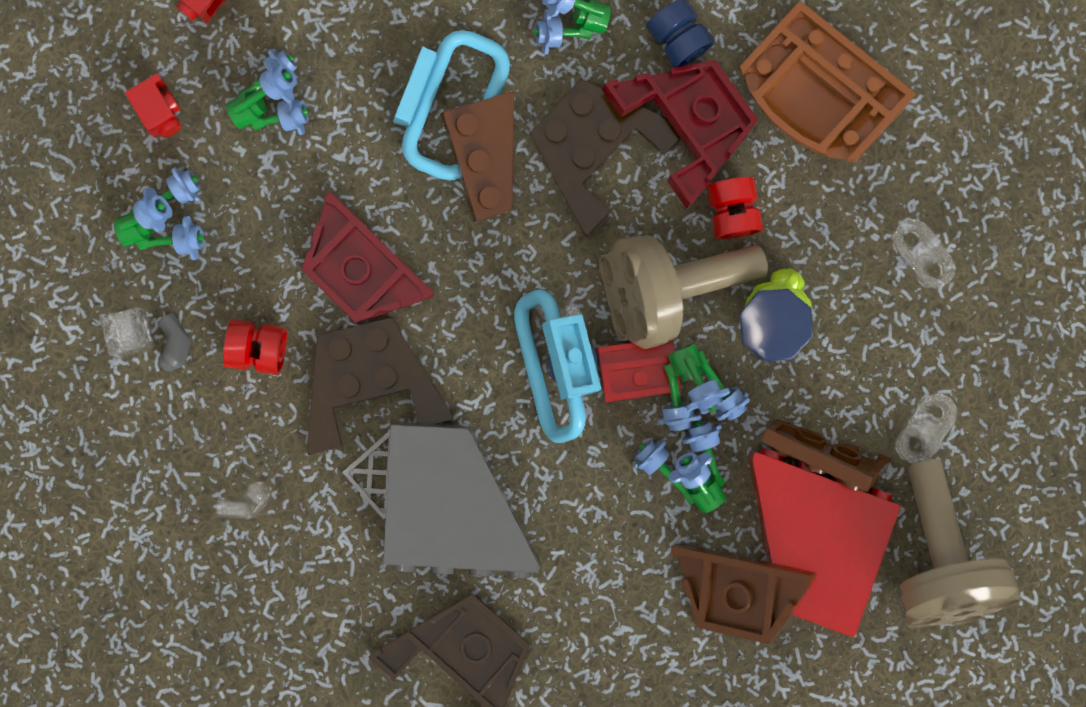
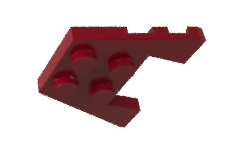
[602,60,759,209]

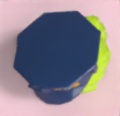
[739,268,813,362]

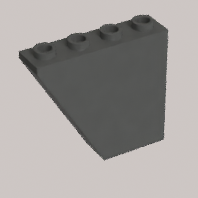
[383,422,539,578]

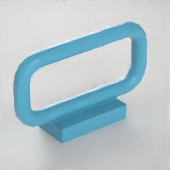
[393,30,510,181]
[514,289,602,443]

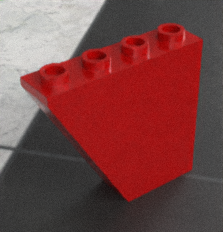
[748,448,901,638]

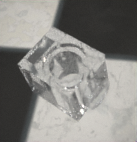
[99,307,156,358]

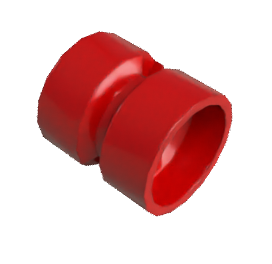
[706,177,764,240]
[223,319,287,375]

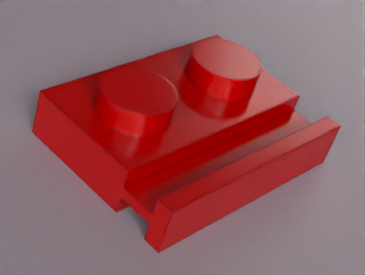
[597,339,681,403]

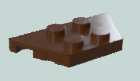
[671,543,816,644]

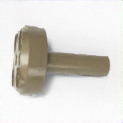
[599,235,768,349]
[900,459,1021,628]

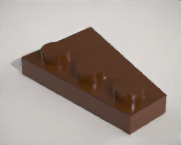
[440,91,514,222]
[761,419,892,491]

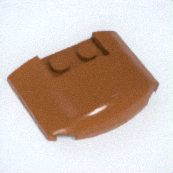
[740,1,916,163]

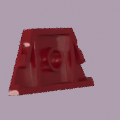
[301,192,435,324]

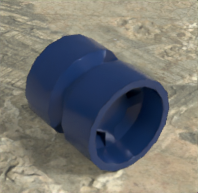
[646,0,716,68]

